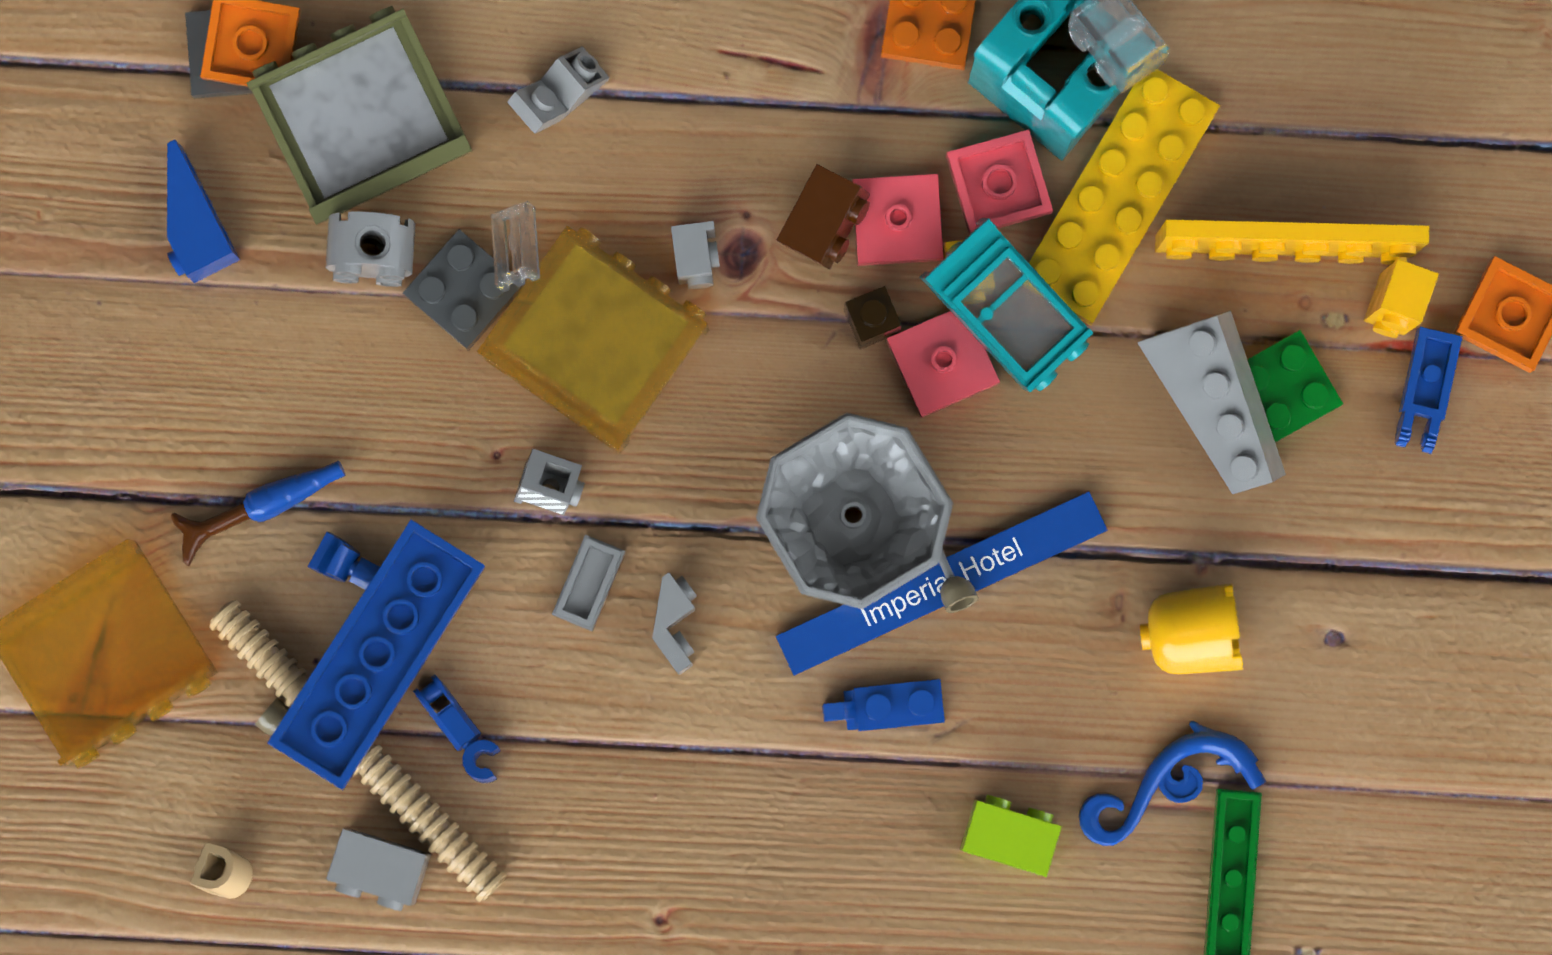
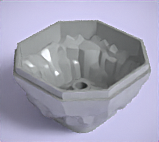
[756,413,953,609]

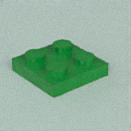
[1247,330,1343,443]

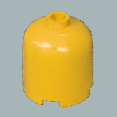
[1140,583,1243,675]

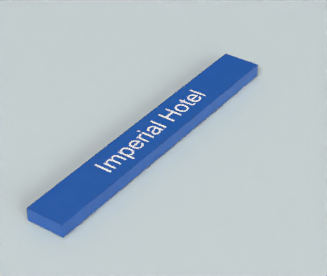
[776,492,1108,676]

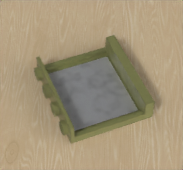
[246,6,472,224]

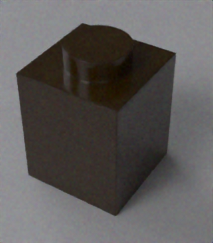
[844,286,902,349]

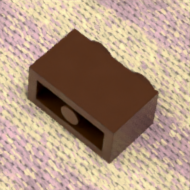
[776,164,870,270]

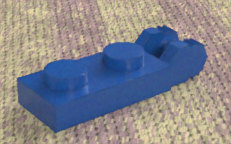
[1395,327,1463,454]

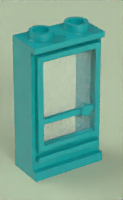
[919,218,1093,393]

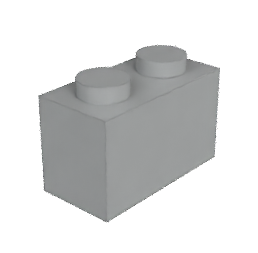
[326,828,431,911]

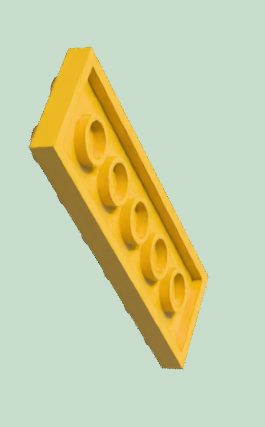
[1021,63,1221,326]
[1155,220,1429,265]

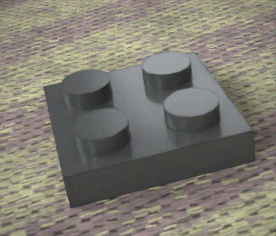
[403,229,525,351]

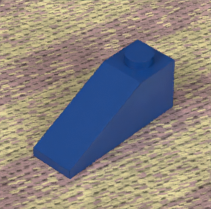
[167,140,240,283]

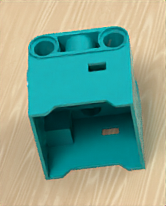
[968,0,1156,161]

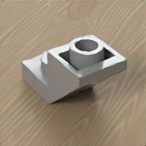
[507,46,610,134]
[652,573,697,675]

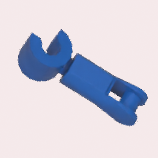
[308,532,380,590]
[413,674,501,783]

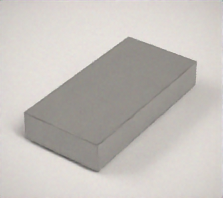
[552,535,626,632]

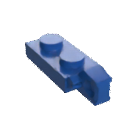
[822,679,945,732]

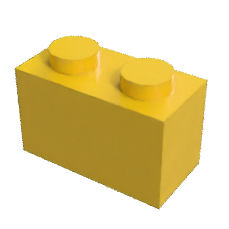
[1364,259,1439,338]

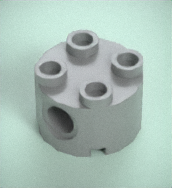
[325,211,416,287]

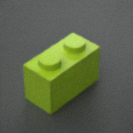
[960,794,1062,877]

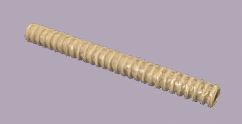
[209,600,507,902]

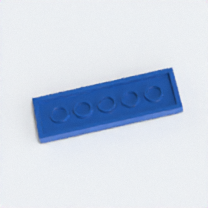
[267,520,485,790]

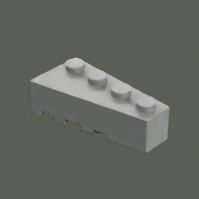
[1137,311,1286,494]

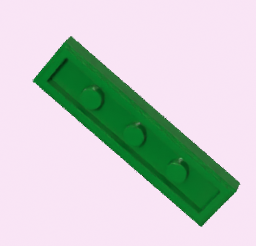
[1204,789,1262,955]

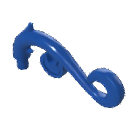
[1079,721,1266,846]

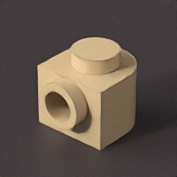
[190,842,253,899]

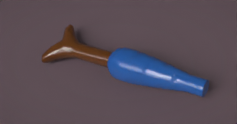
[171,460,346,566]

